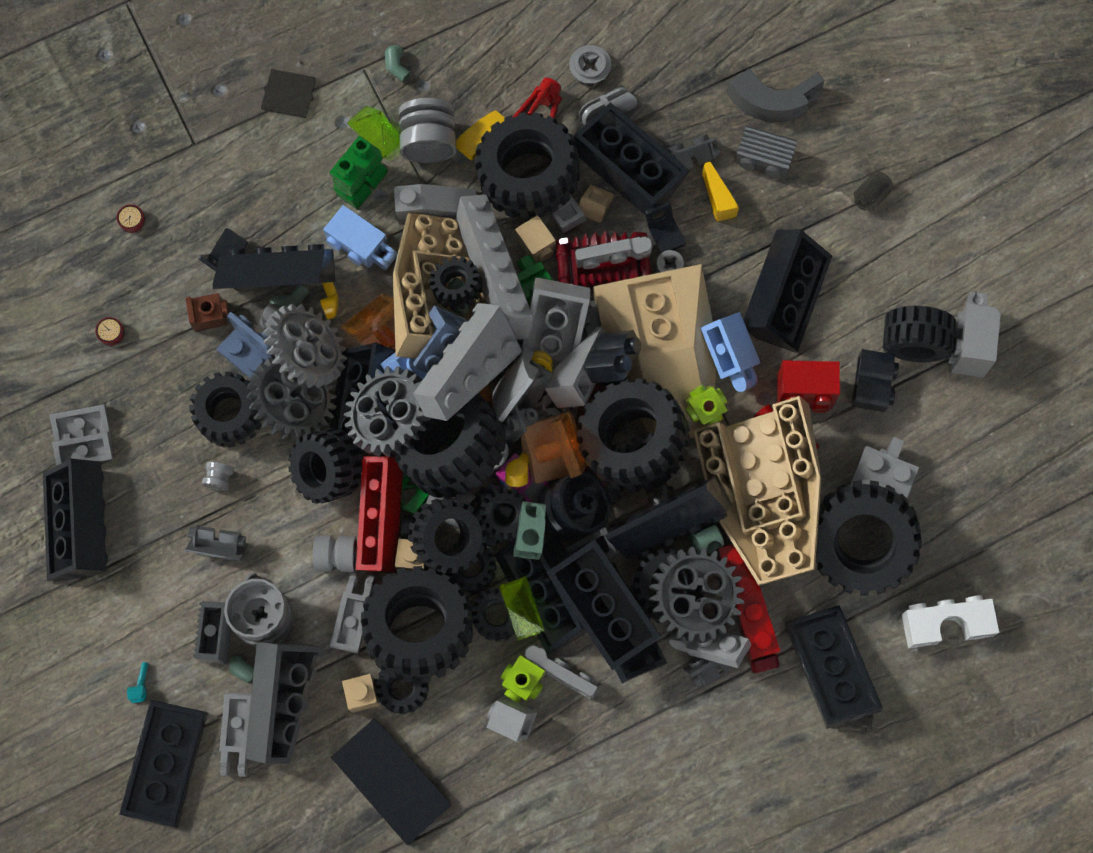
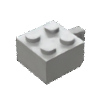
[947,292,1001,378]
[848,437,919,522]

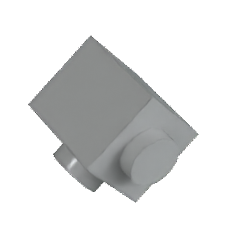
[486,698,538,742]

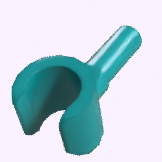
[127,662,149,703]

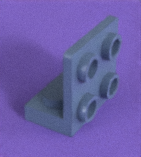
[413,305,469,373]
[216,312,275,380]

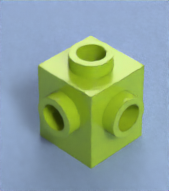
[685,384,728,426]
[500,655,545,704]

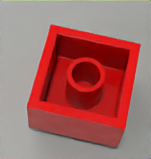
[777,360,840,413]

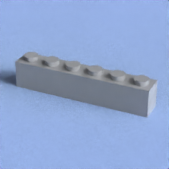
[456,194,533,340]

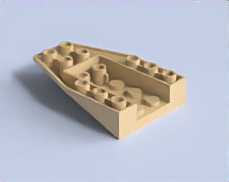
[393,212,486,359]
[593,264,717,438]
[693,396,822,585]

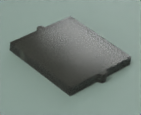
[261,69,316,118]

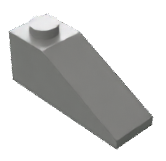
[394,184,476,224]
[545,326,605,408]

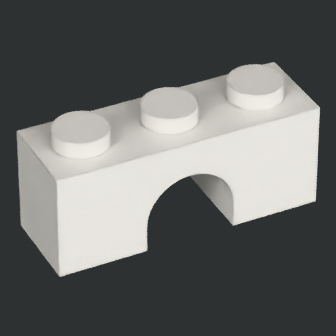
[902,595,999,649]

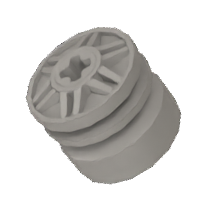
[399,98,456,163]
[224,579,294,648]

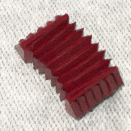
[556,231,652,292]

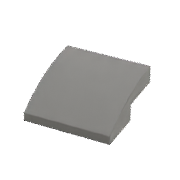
[492,347,538,422]
[49,404,113,466]

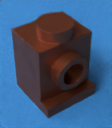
[185,293,230,332]

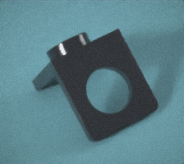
[645,201,686,253]
[198,228,248,272]

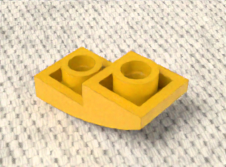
[456,110,505,161]

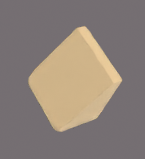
[579,184,614,223]

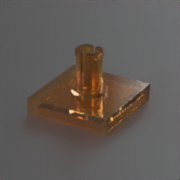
[340,293,395,347]
[534,412,588,478]

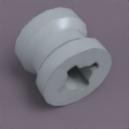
[656,250,684,273]
[201,462,234,491]

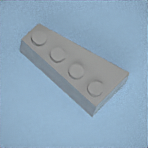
[413,303,522,421]

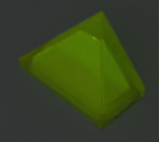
[347,106,400,158]
[499,577,545,640]

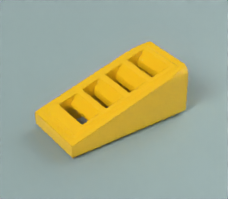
[702,162,739,222]

